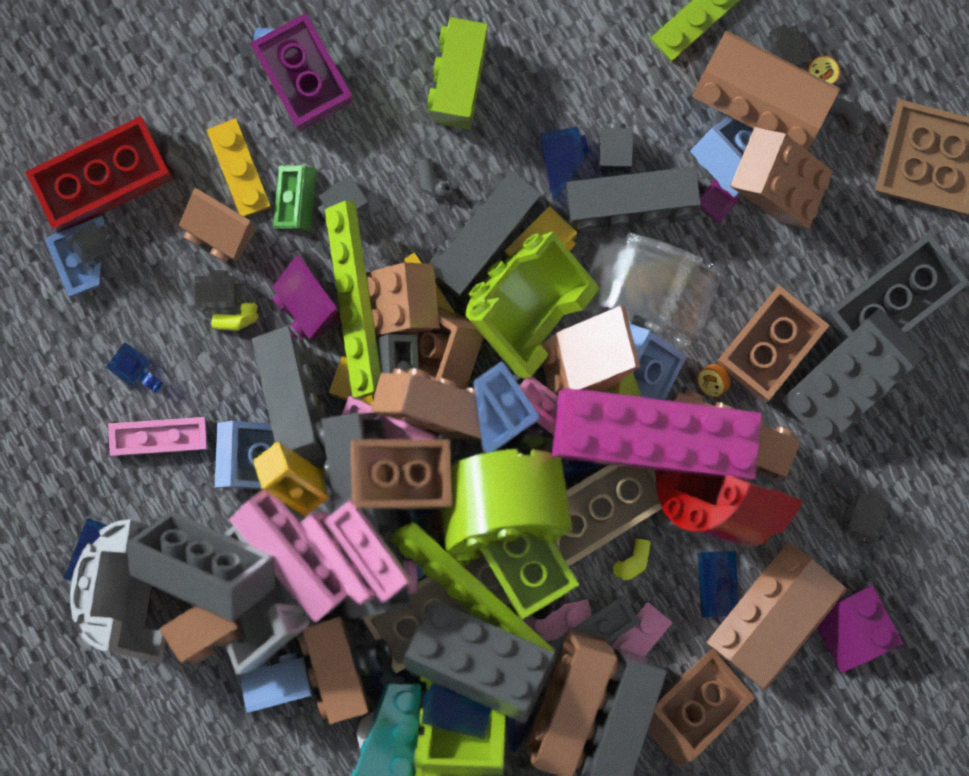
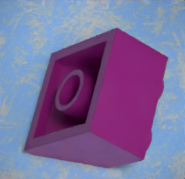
[817,585,903,673]

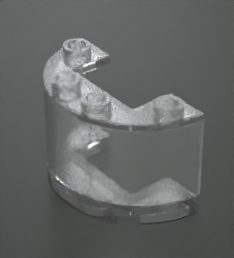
[582,230,723,348]

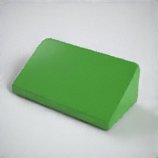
[273,165,317,232]

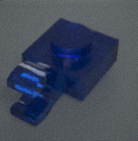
[106,342,164,393]

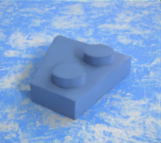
[45,216,104,299]
[474,362,540,453]

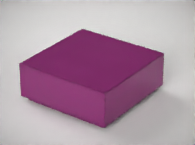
[699,179,740,224]

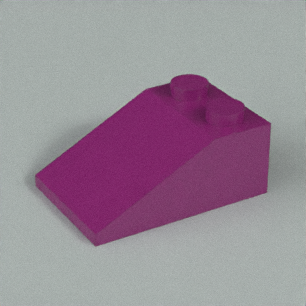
[250,13,354,133]
[272,255,341,343]

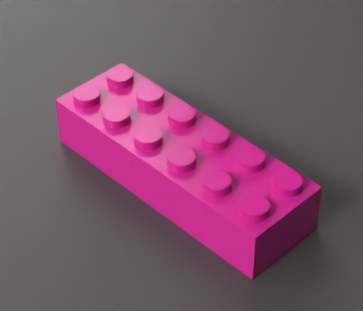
[552,388,762,481]

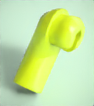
[212,302,259,331]
[613,539,651,580]

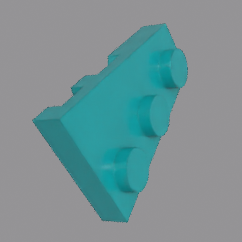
[351,683,421,776]

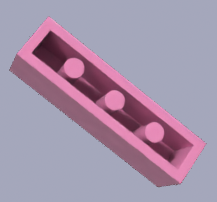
[230,490,348,623]

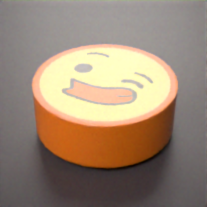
[807,56,840,85]
[697,364,731,398]

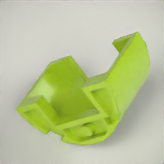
[466,231,600,378]
[440,449,573,566]
[415,676,506,776]

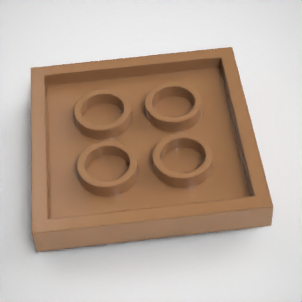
[874,99,969,216]

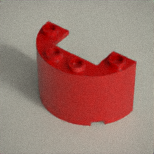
[655,470,802,546]

